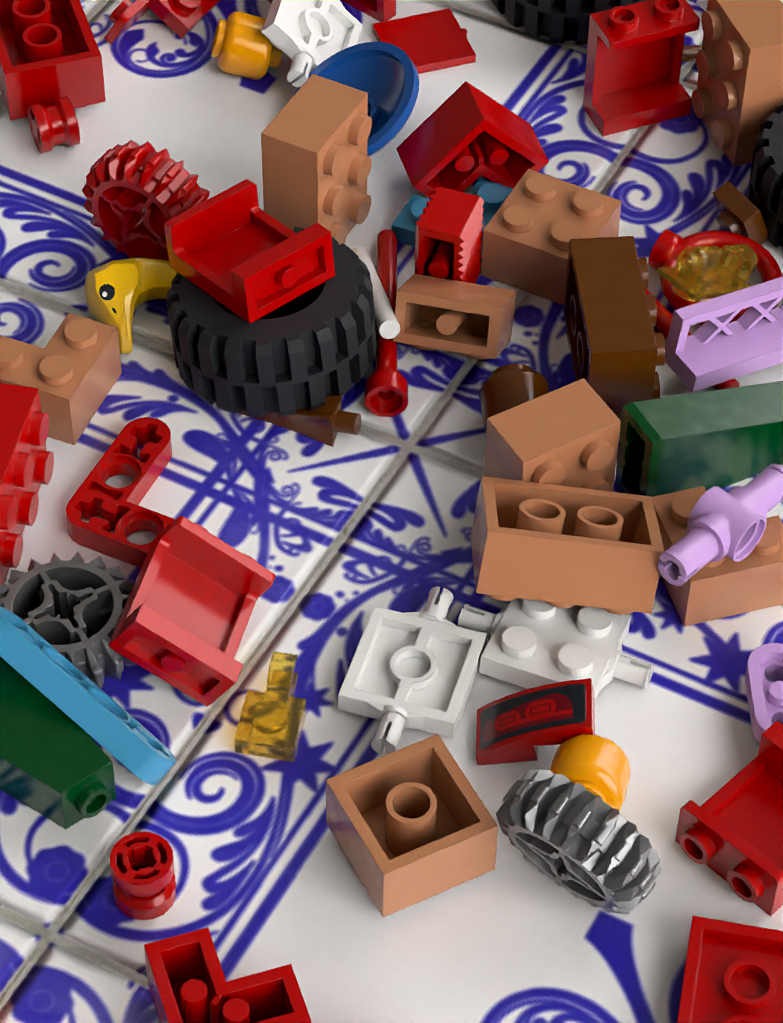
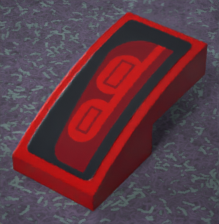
[476,678,595,765]

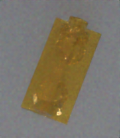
[657,244,757,302]

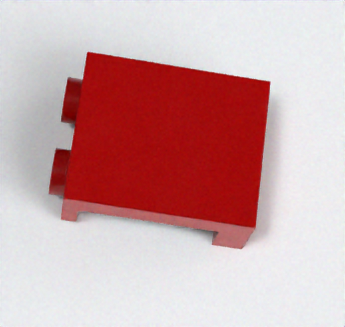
[582,0,700,137]
[164,179,335,324]
[108,516,276,707]
[675,720,783,916]

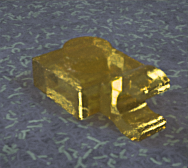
[234,651,307,762]

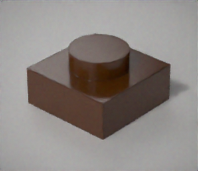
[713,181,768,245]

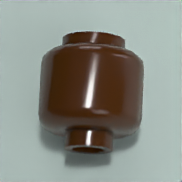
[479,364,550,431]

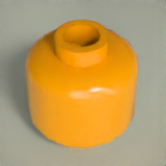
[211,11,282,80]
[549,734,630,811]

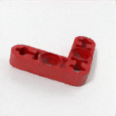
[66,417,175,568]

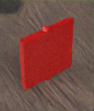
[372,8,476,74]

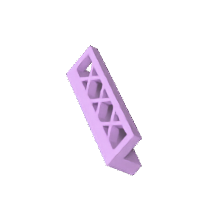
[665,277,783,392]

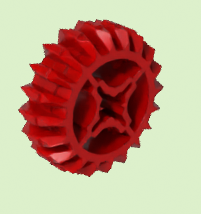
[82,140,210,261]

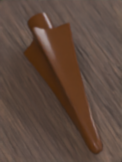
[216,395,361,447]

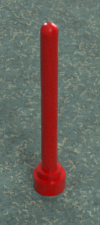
[365,229,408,417]

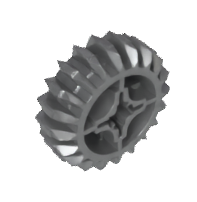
[0,552,135,689]
[496,769,662,914]

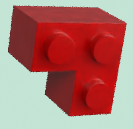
[396,81,549,197]
[144,927,311,1023]

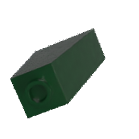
[615,381,783,497]
[0,656,117,829]

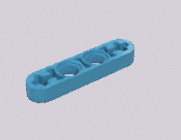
[0,607,176,786]

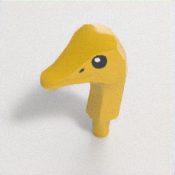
[84,258,178,354]

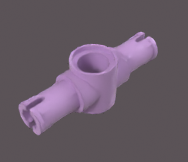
[658,464,783,586]

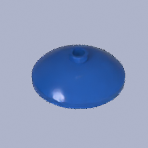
[293,42,419,156]

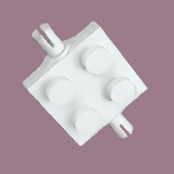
[261,0,363,87]
[338,586,487,755]
[458,598,654,700]

